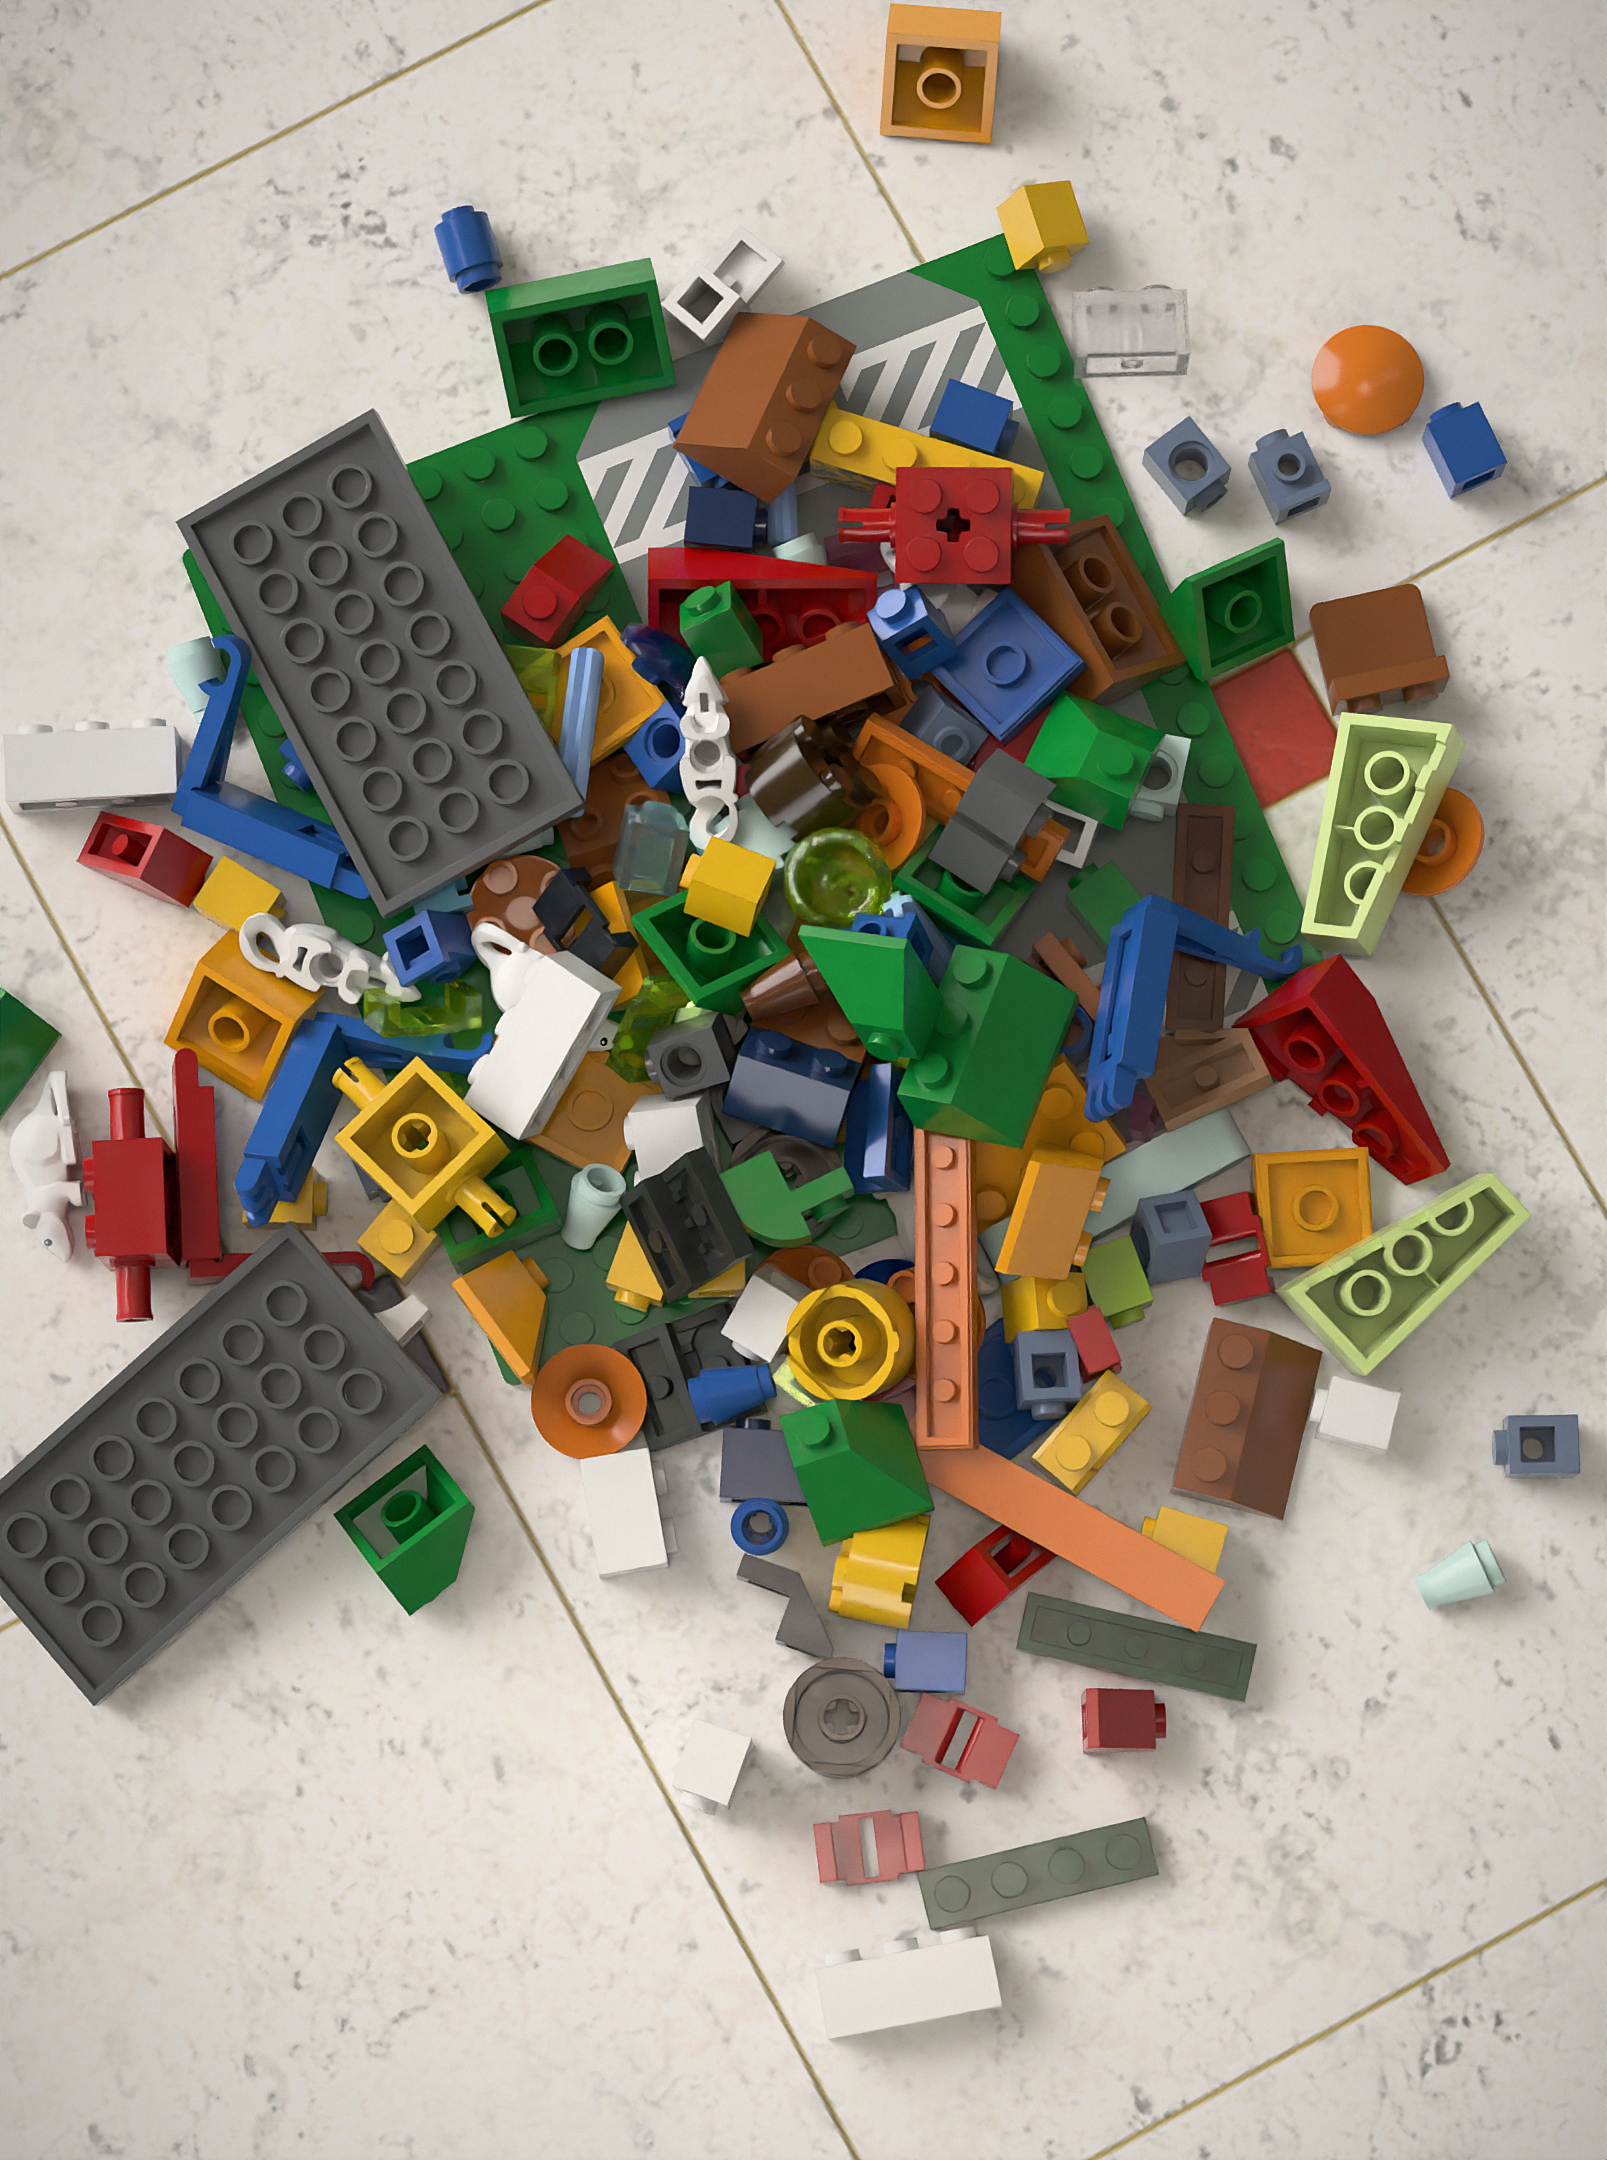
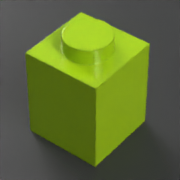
[1075,1235,1154,1330]

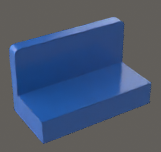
[844,1063,914,1195]

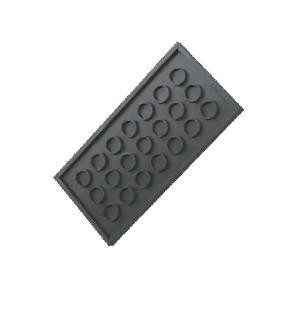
[176,408,588,920]
[0,1221,445,1706]

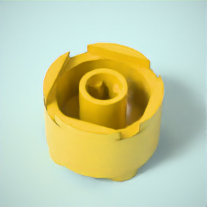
[786,1278,916,1400]
[828,1514,931,1630]

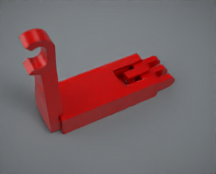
[172,1048,375,1292]

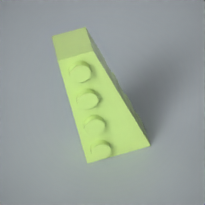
[1301,712,1466,957]
[1274,1172,1532,1376]

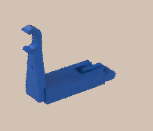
[171,634,371,899]
[1084,893,1303,1123]
[234,1011,495,1227]

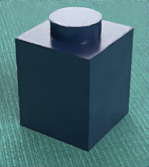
[684,486,768,555]

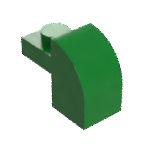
[719,1150,854,1247]

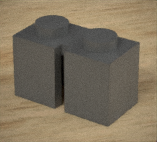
[928,748,1057,895]

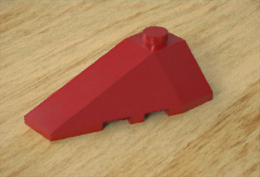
[647,547,877,680]
[1231,954,1451,1186]

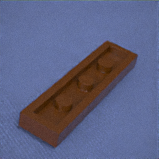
[1164,803,1235,1033]

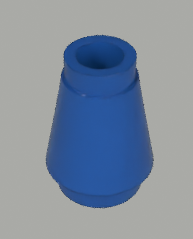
[688,1363,777,1426]
[730,1497,789,1556]

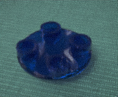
[620,622,697,701]

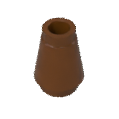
[738,950,830,1023]

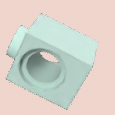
[1129,734,1191,821]

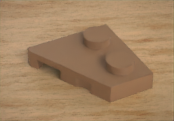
[1143,1028,1274,1133]

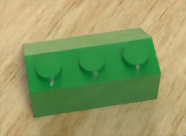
[485,257,677,419]
[897,944,1080,1149]

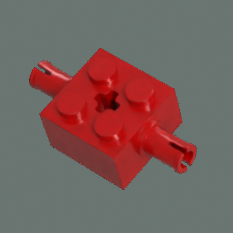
[838,467,1070,585]
[83,1088,179,1323]

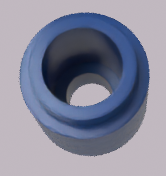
[434,205,503,294]

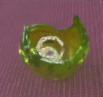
[783,827,892,930]

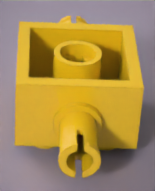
[332,1056,516,1238]

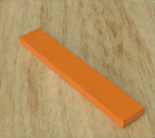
[914,1126,979,1451]
[909,1413,1226,1633]

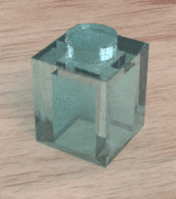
[611,801,690,897]

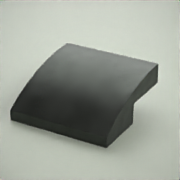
[619,1146,755,1304]
[613,1303,768,1452]

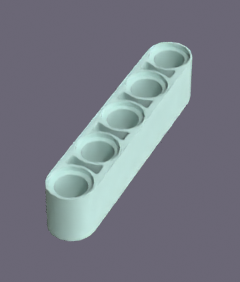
[978,1107,1253,1285]

